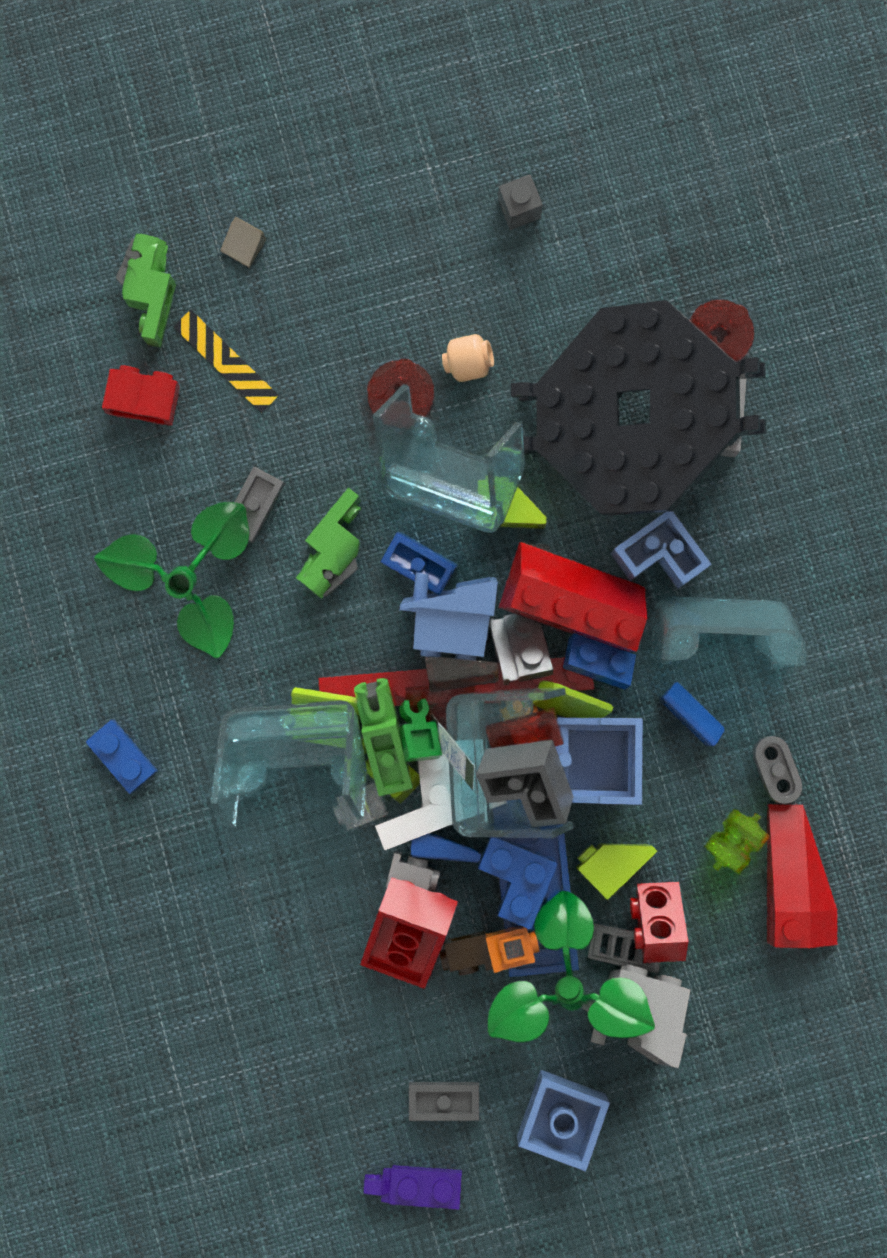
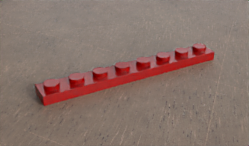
[318,657,594,706]

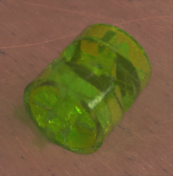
[704,809,770,875]

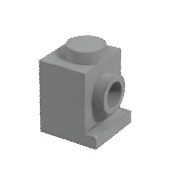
[386,851,440,891]

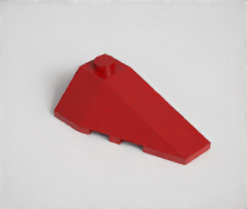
[767,804,837,948]

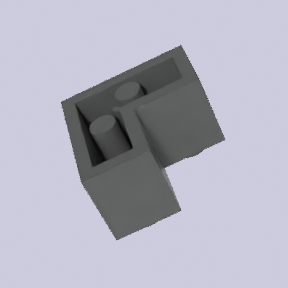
[476,740,574,827]

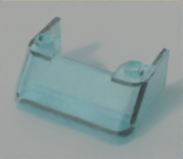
[372,384,525,533]
[446,688,573,838]
[211,700,367,828]

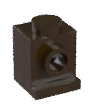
[439,931,493,975]

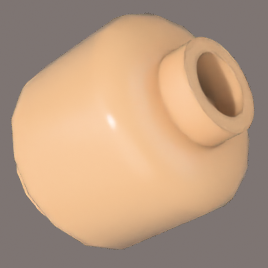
[442,334,494,382]

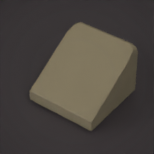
[220,216,266,268]

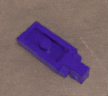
[363,1165,462,1209]

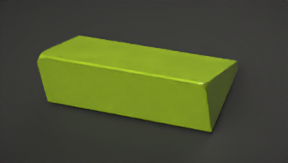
[533,680,613,718]

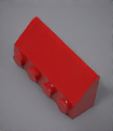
[498,542,647,652]

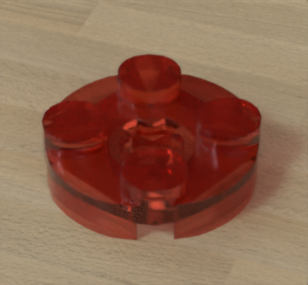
[689,300,754,362]
[367,358,434,428]

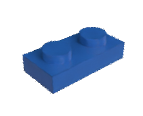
[563,633,636,690]
[86,719,158,794]

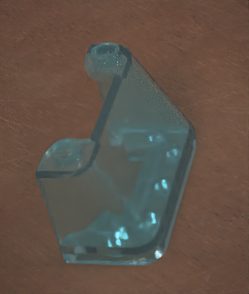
[652,596,806,670]

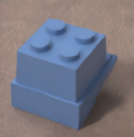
[399,572,498,662]
[545,717,643,805]

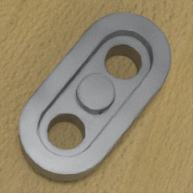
[753,736,802,804]

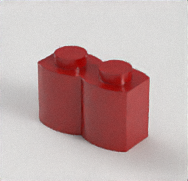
[102,365,180,426]

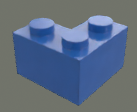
[478,834,558,930]

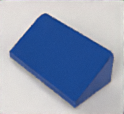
[381,532,458,596]
[659,682,724,746]

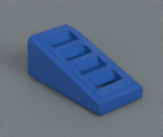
[411,833,481,863]

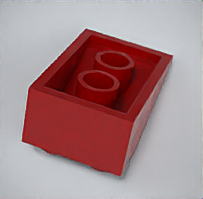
[360,877,458,989]

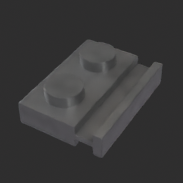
[489,614,553,685]

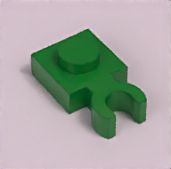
[399,699,442,762]

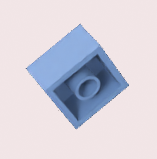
[517,1069,610,1171]

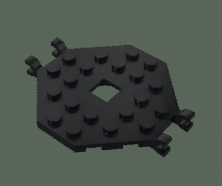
[511,300,766,516]

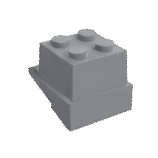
[582,965,690,1069]

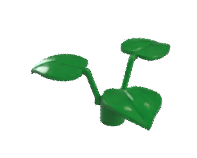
[94,502,250,658]
[488,891,655,1043]

